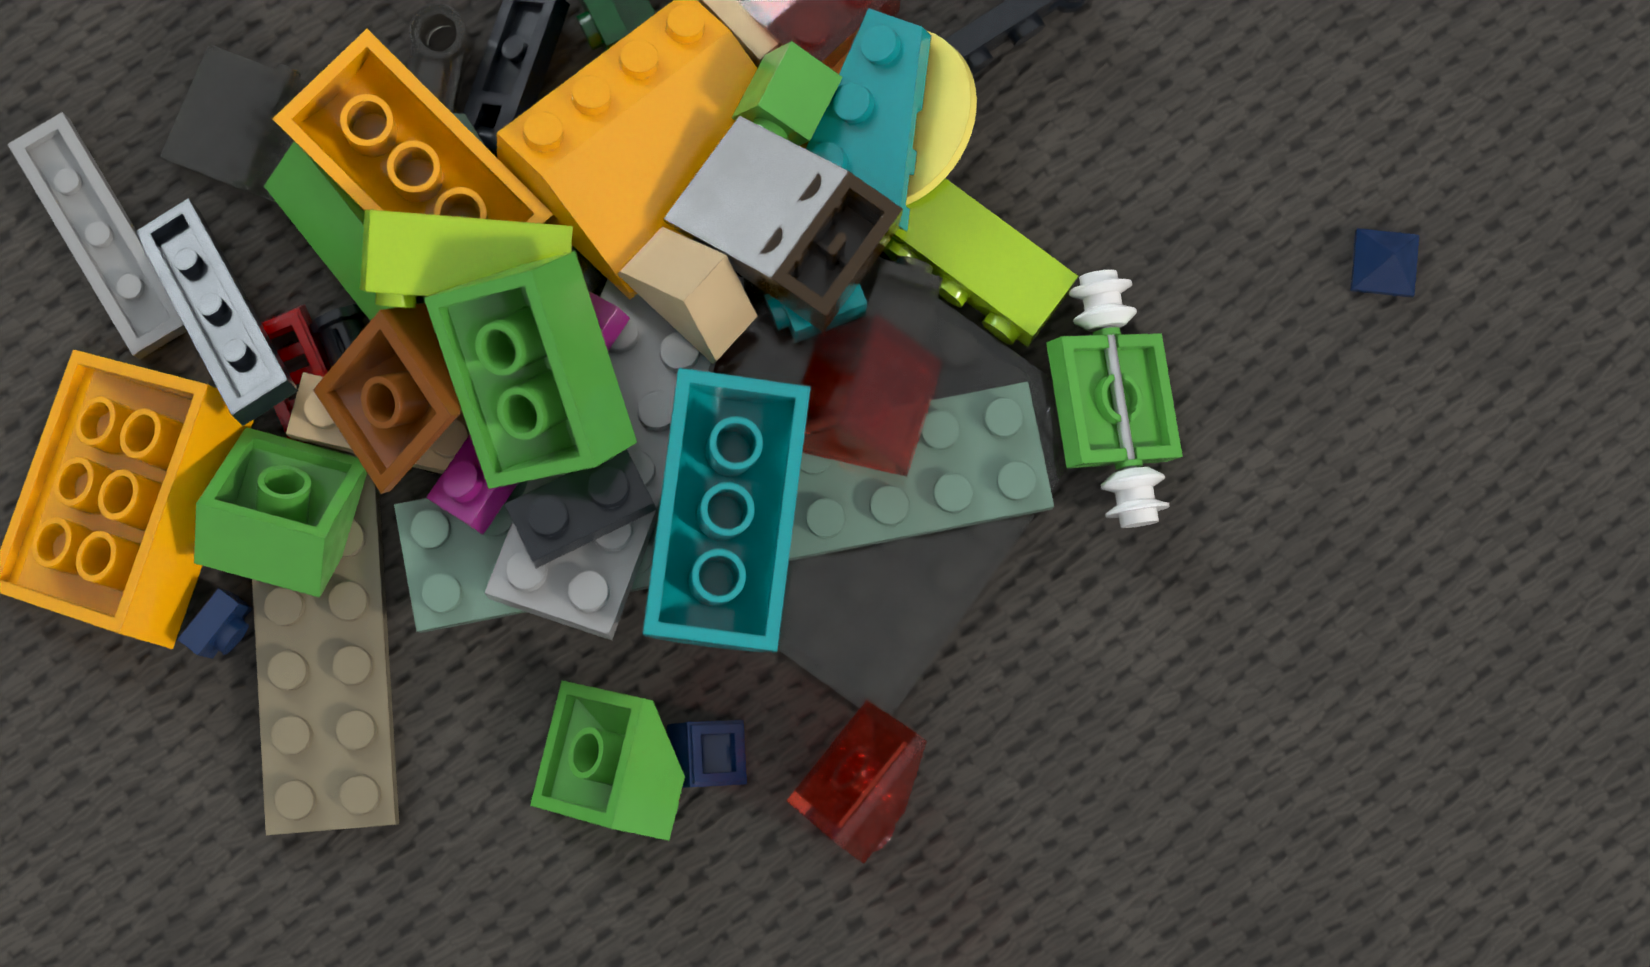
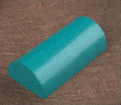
[642,368,810,652]

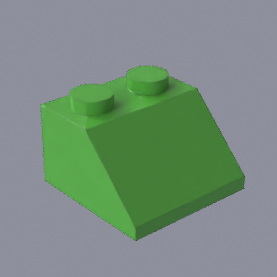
[194,427,367,598]

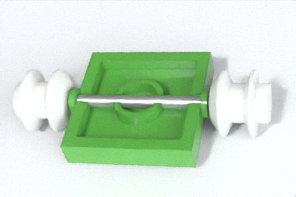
[1046,270,1183,528]

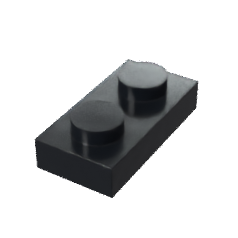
[505,449,656,568]

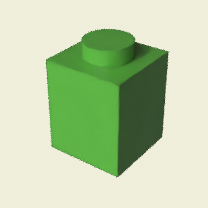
[732,41,843,146]

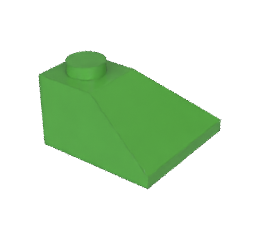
[530,681,685,841]

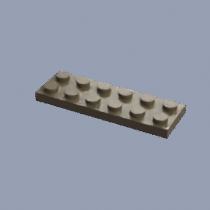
[252,445,399,835]

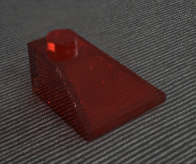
[786,700,927,864]

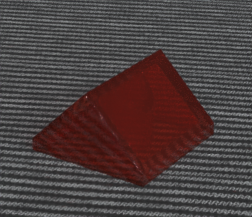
[801,313,942,477]

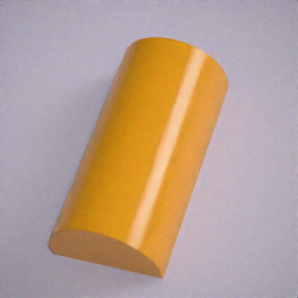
[273,29,553,224]

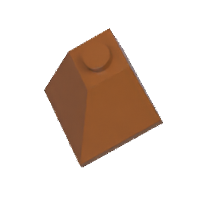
[313,303,461,494]

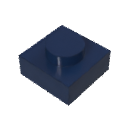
[177,588,253,659]

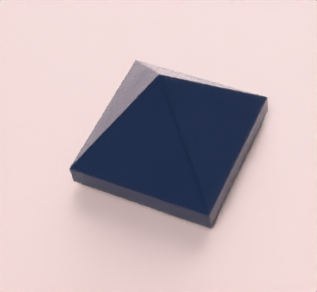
[1350,228,1419,298]

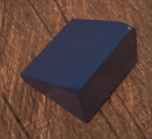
[667,720,747,788]

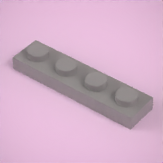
[7,112,187,360]

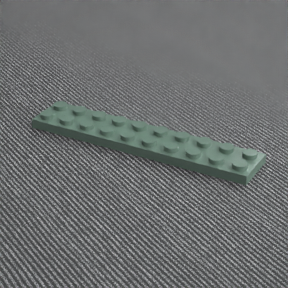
[394,381,1054,633]

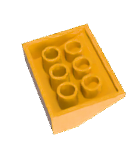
[496,0,808,300]
[0,350,254,649]

